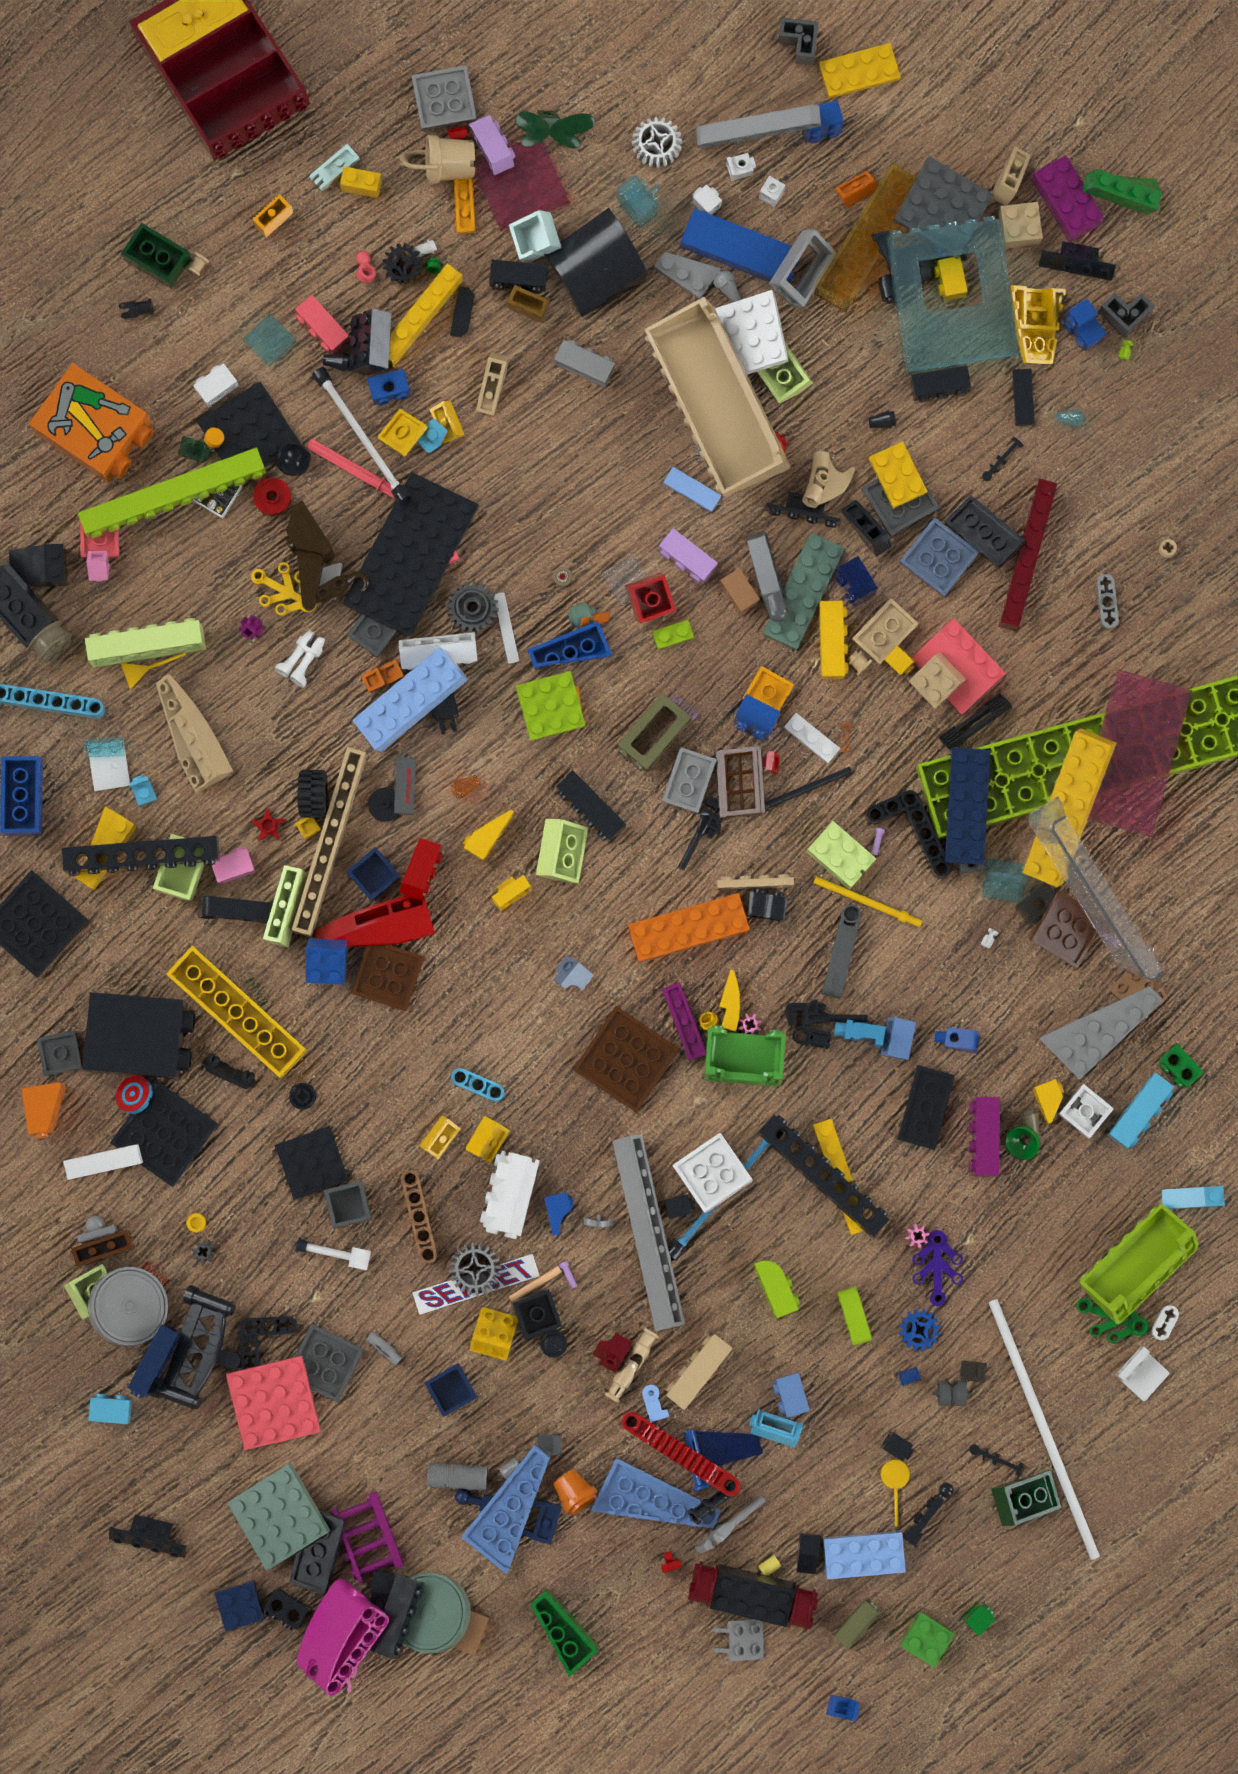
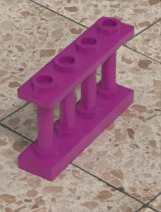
[331,1491,405,1583]

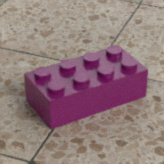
[1031,155,1104,243]
[968,1097,1000,1177]

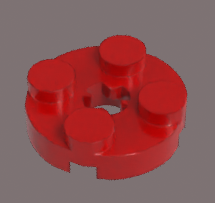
[253,478,292,517]

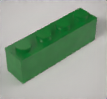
[1083,169,1162,215]

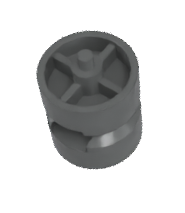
[933,1380,972,1406]

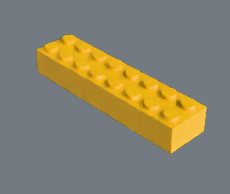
[1022,728,1116,887]
[166,946,308,1079]

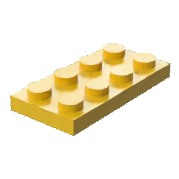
[818,43,901,99]

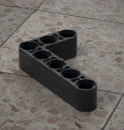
[865,790,950,879]

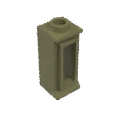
[833,1600,880,1650]

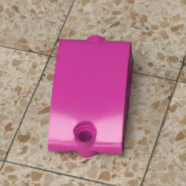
[296,1579,389,1696]

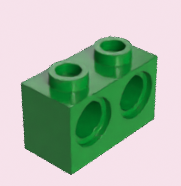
[1158,1044,1204,1089]
[961,1602,996,1636]

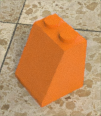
[21,1082,67,1139]

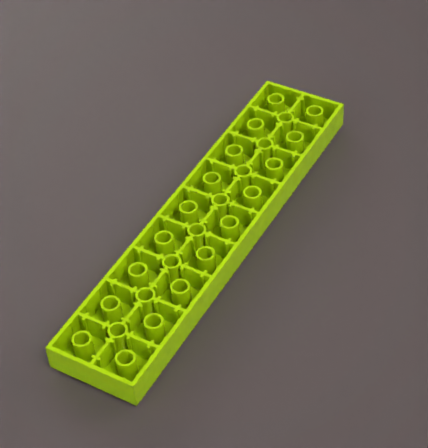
[916,676,1238,840]

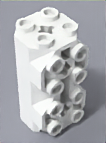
[480,1151,540,1239]

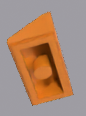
[835,171,878,208]

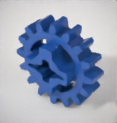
[898,1309,941,1351]

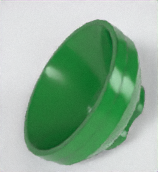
[1005,1125,1040,1160]

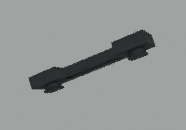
[939,693,1012,751]

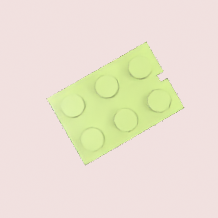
[807,821,876,890]
[153,834,205,902]

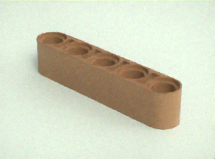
[401,1170,437,1264]

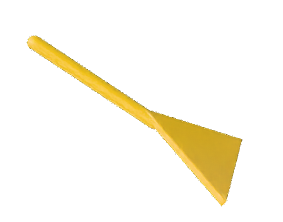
[121,652,186,690]

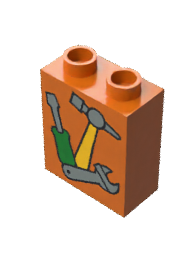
[29,363,154,483]

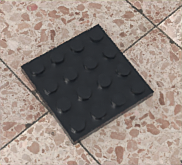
[196,382,301,468]
[0,870,89,978]
[110,1080,219,1188]

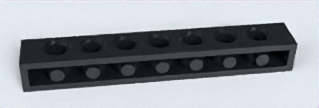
[62,836,220,876]
[757,1115,889,1238]

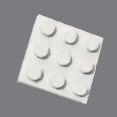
[672,1133,753,1214]

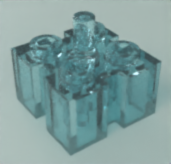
[617,175,660,228]

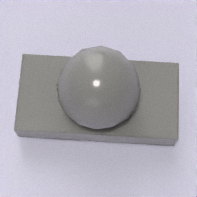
[76,1215,118,1243]

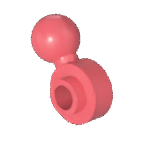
[356,251,376,283]

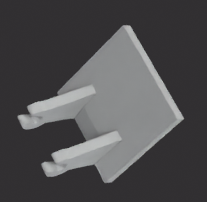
[713,1619,764,1661]

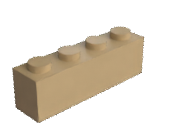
[665,1334,733,1410]

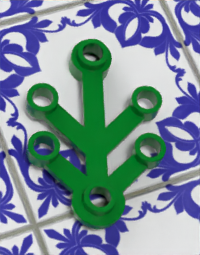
[1076,1298,1149,1344]

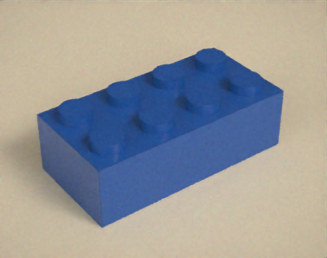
[0,756,43,836]

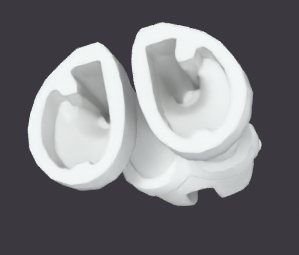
[274,630,325,688]

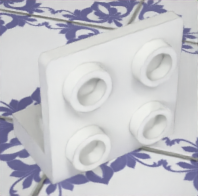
[1115,1346,1169,1401]

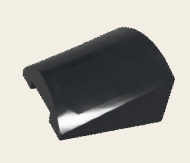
[544,208,647,317]

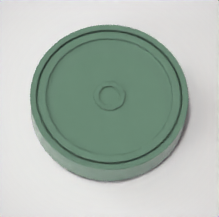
[403,1573,471,1653]

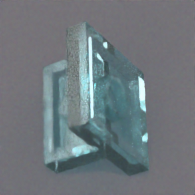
[982,859,1026,902]

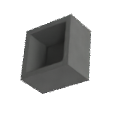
[324,1181,372,1229]

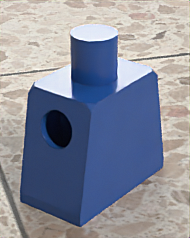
[934,1027,980,1054]

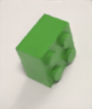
[899,1611,955,1668]

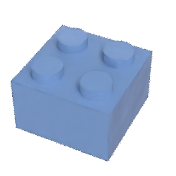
[772,1372,810,1418]

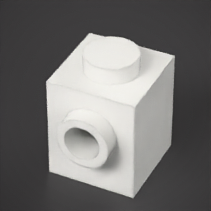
[692,184,722,215]

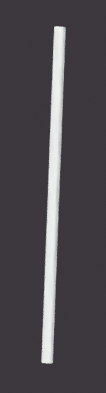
[988,1299,1100,1560]

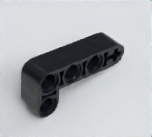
[198,896,273,923]

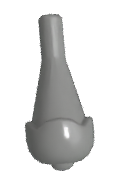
[714,270,741,302]

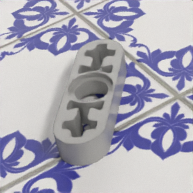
[1096,574,1119,630]

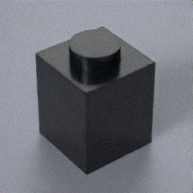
[664,1194,695,1219]

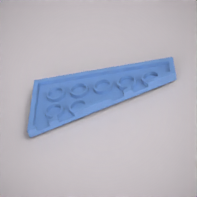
[461,1445,550,1574]
[590,1458,722,1529]

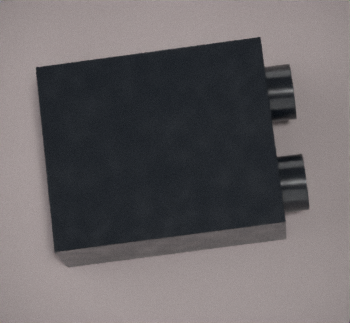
[82,992,196,1080]

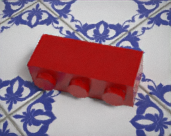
[400,838,443,900]

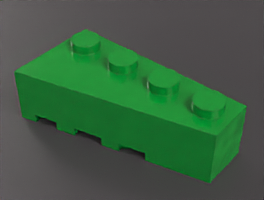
[530,1587,600,1677]

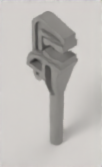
[695,1496,765,1554]

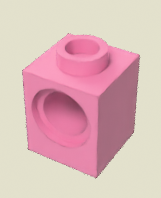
[87,551,110,582]

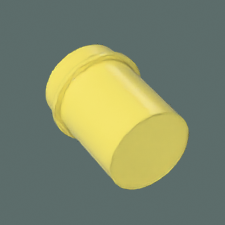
[758,1555,782,1576]

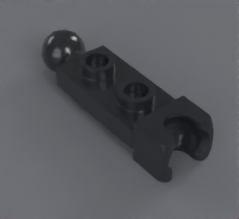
[902,1482,954,1546]

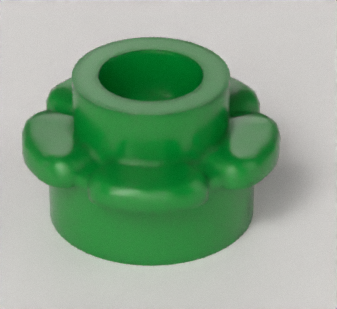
[425,257,443,274]

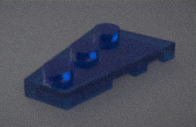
[696,1431,763,1466]

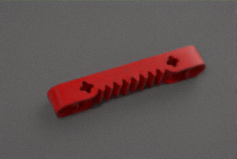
[622,1412,741,1497]

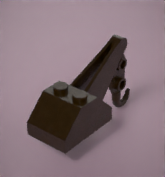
[286,500,369,611]

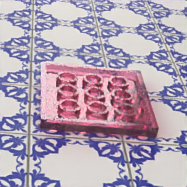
[473,141,569,231]

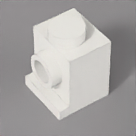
[726,153,756,181]

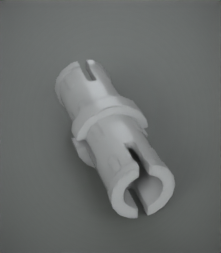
[366,1331,403,1366]

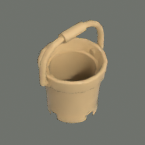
[399,135,475,185]

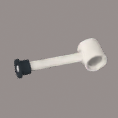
[295,1237,371,1270]

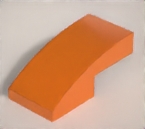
[361,659,405,693]

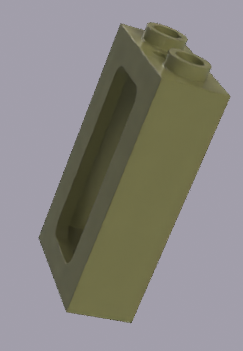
[617,693,691,772]

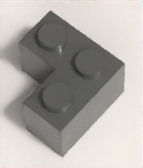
[778,18,819,65]
[1099,293,1155,338]

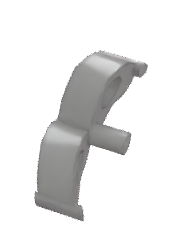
[584,1215,614,1228]

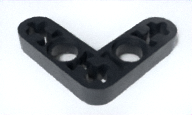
[240,1316,297,1369]

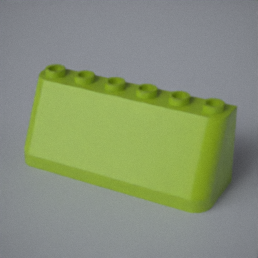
[1079,1203,1199,1324]

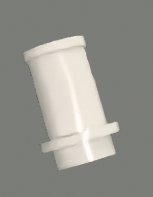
[414,239,437,258]

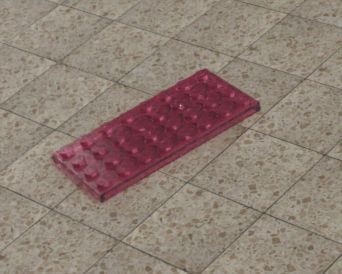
[1088,669,1192,837]

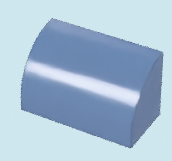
[880,1017,916,1060]

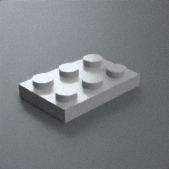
[662,747,717,814]

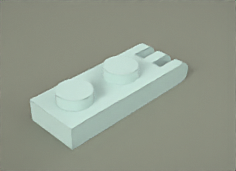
[309,144,360,191]

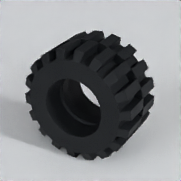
[297,770,328,818]

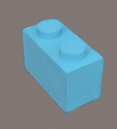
[88,1393,132,1424]

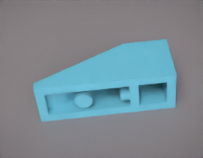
[1161,1186,1225,1209]

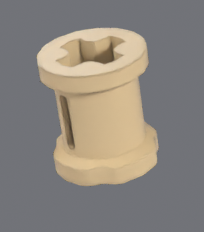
[185,252,209,277]

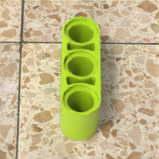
[837,1286,872,1346]

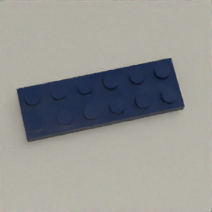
[945,747,990,865]

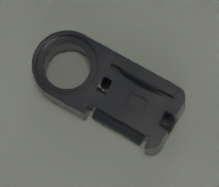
[792,1026,832,1050]

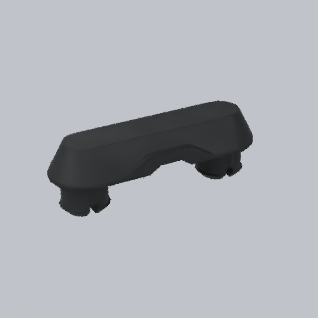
[204,1054,256,1089]

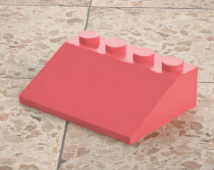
[912,618,1006,715]

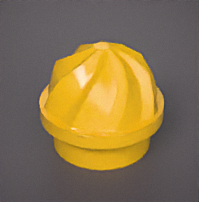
[699,1012,719,1030]

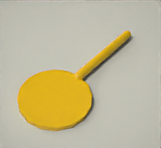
[881,1460,910,1527]

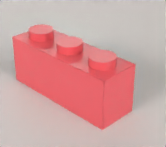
[295,295,350,354]

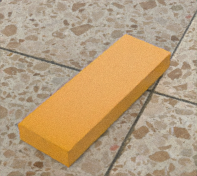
[454,178,476,234]

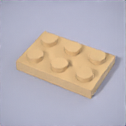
[852,598,919,666]

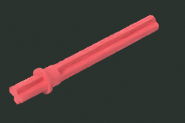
[307,439,394,498]

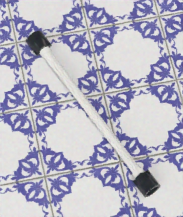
[312,367,412,505]

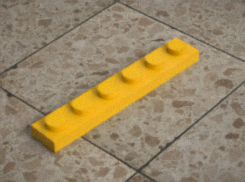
[813,1119,866,1235]

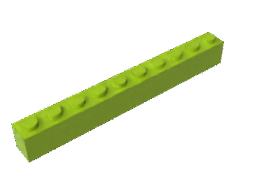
[78,448,266,538]

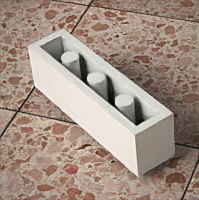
[399,632,478,670]

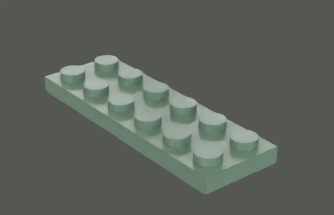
[762,532,845,651]

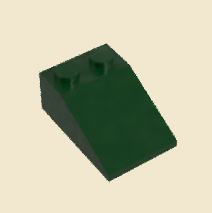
[991,1470,1062,1526]

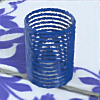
[898,1367,921,1386]

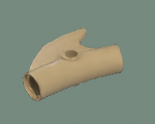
[802,451,855,508]

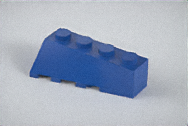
[527,621,613,671]

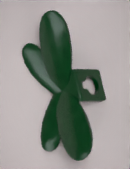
[515,110,595,148]

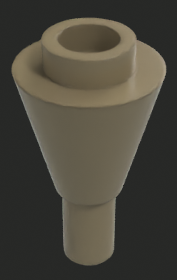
[1020,1108,1041,1144]

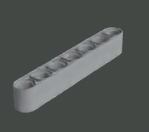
[696,105,821,148]

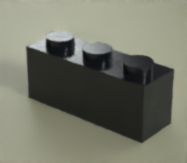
[489,259,548,294]
[910,365,971,403]

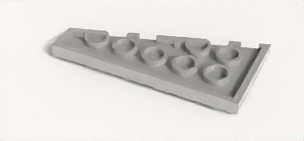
[1039,986,1164,1080]

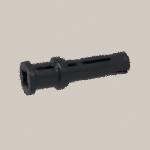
[688,1481,742,1525]

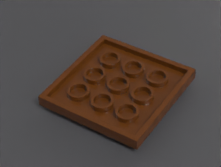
[573,1006,680,1113]

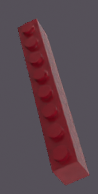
[998,478,1058,631]

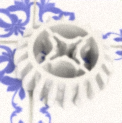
[632,117,682,168]

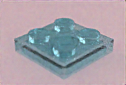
[243,314,296,367]

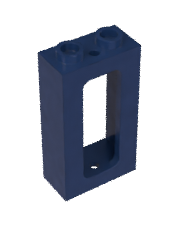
[127,1324,181,1399]

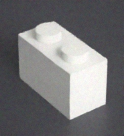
[193,363,239,408]

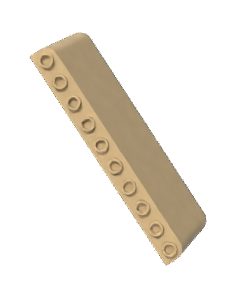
[644,297,791,497]

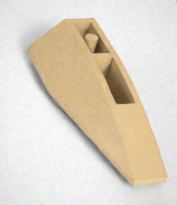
[156,674,233,792]

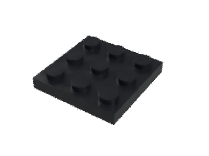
[275,1125,349,1200]

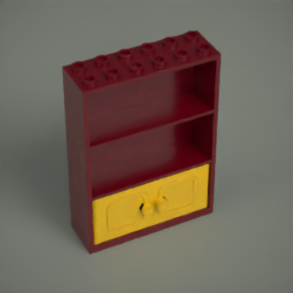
[129,0,310,161]

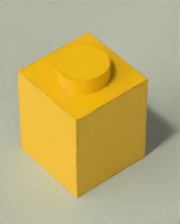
[884,645,916,675]

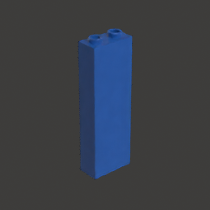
[680,208,800,283]

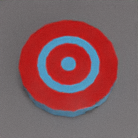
[115,1076,153,1114]

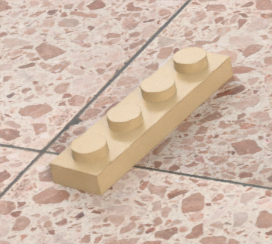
[717,874,794,890]

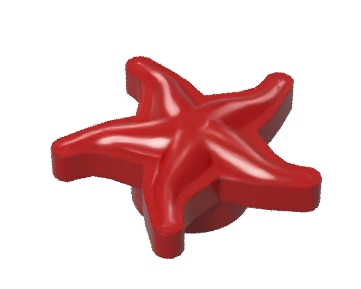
[252,809,285,841]

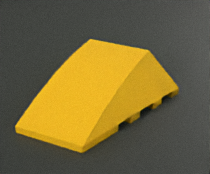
[1010,285,1066,364]

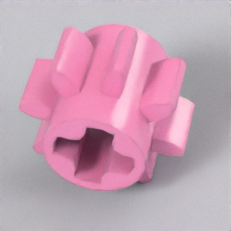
[738,1013,762,1035]
[905,1224,930,1248]

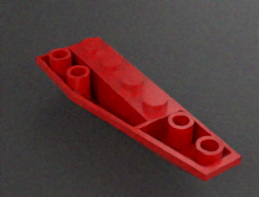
[314,895,435,947]

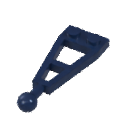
[455,1489,562,1545]

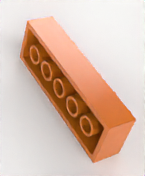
[628,893,750,964]

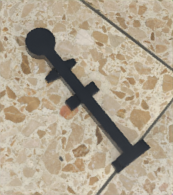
[982,437,1024,481]
[969,1445,1024,1476]

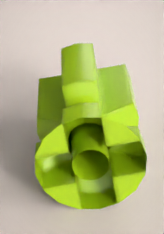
[1118,340,1133,360]

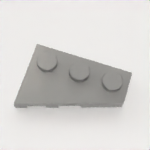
[654,252,722,299]

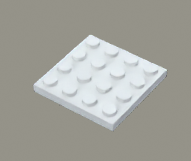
[715,290,789,375]

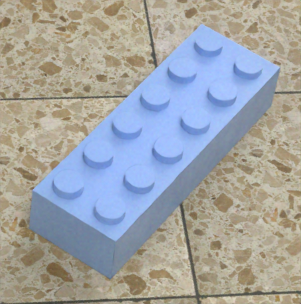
[353,647,468,752]

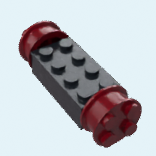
[688,1561,818,1632]

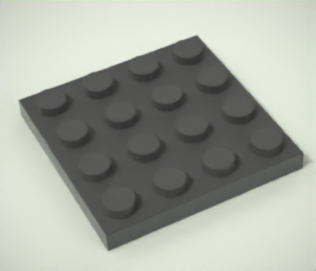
[893,156,993,259]

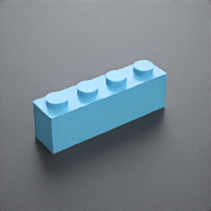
[1107,1073,1174,1149]

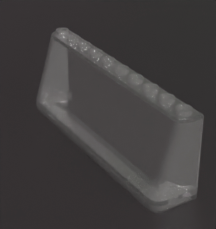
[1028,796,1165,981]

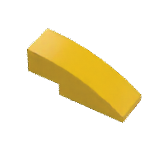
[719,970,740,1033]

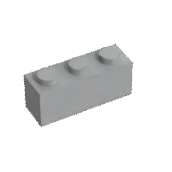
[554,340,615,388]

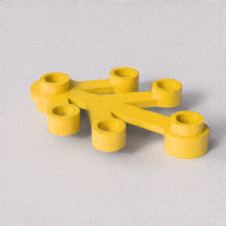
[251,562,317,616]

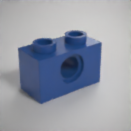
[367,369,410,405]

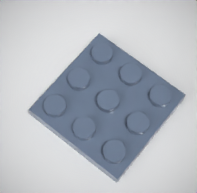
[899,518,979,597]

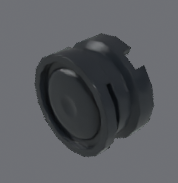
[289,1083,317,1110]
[540,1330,568,1358]

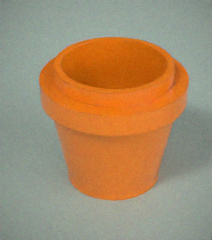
[553,1469,598,1515]

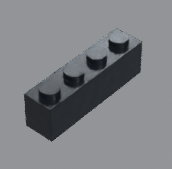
[556,770,626,842]
[370,1574,424,1659]

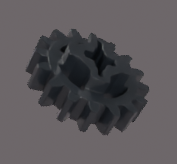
[382,243,424,284]

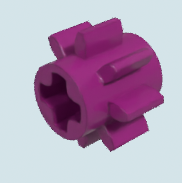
[239,615,264,639]

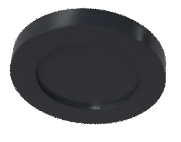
[368,787,400,822]

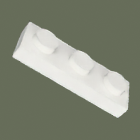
[784,713,840,764]

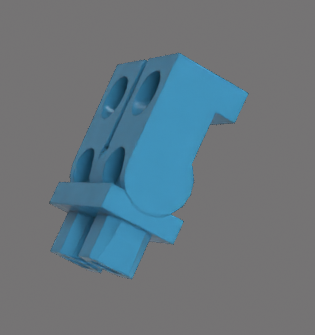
[833,1019,886,1048]

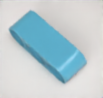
[451,1068,505,1102]

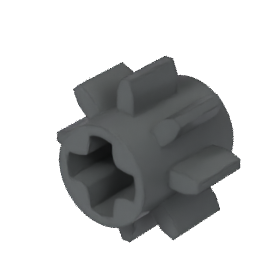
[191,1240,217,1264]

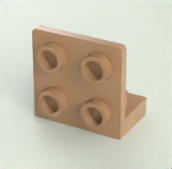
[1110,965,1168,1016]

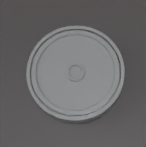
[88,1267,168,1347]

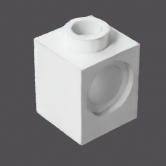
[759,176,785,208]

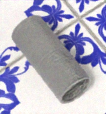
[427,1462,488,1491]

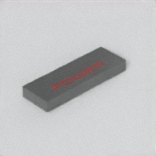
[394,757,416,815]

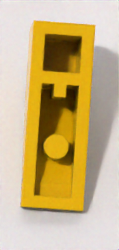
[463,810,514,862]

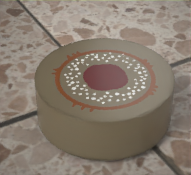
[553,567,572,587]

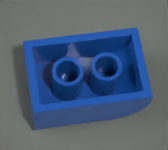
[733,694,781,741]

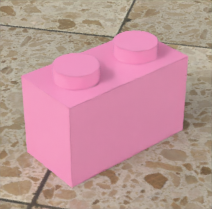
[212,847,256,885]

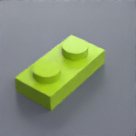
[652,620,694,650]

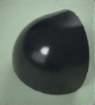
[277,442,311,476]

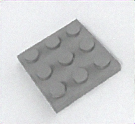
[411,65,477,131]

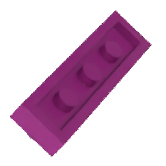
[662,982,706,1061]

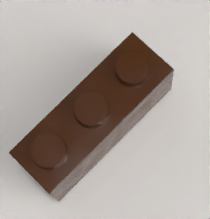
[71,1230,136,1267]

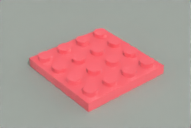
[226,1355,321,1450]

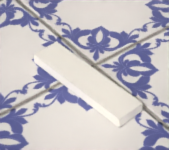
[63,1144,143,1180]

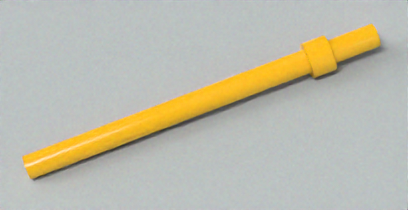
[813,876,923,928]

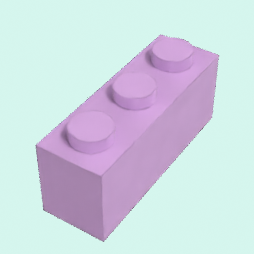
[469,115,515,175]
[659,528,718,584]

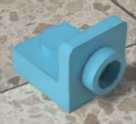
[417,419,448,453]
[129,775,157,807]

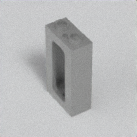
[769,229,837,307]

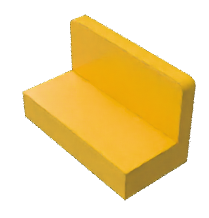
[465,1116,510,1164]

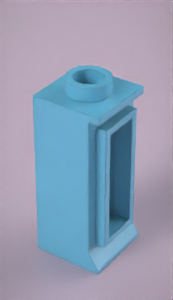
[749,1409,803,1448]

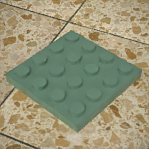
[227,1463,330,1571]

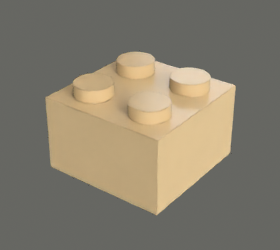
[998,202,1043,249]
[909,652,967,708]

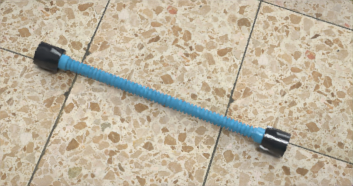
[668,1130,784,1261]

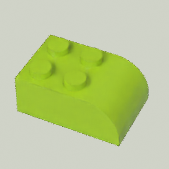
[753,1261,800,1318]

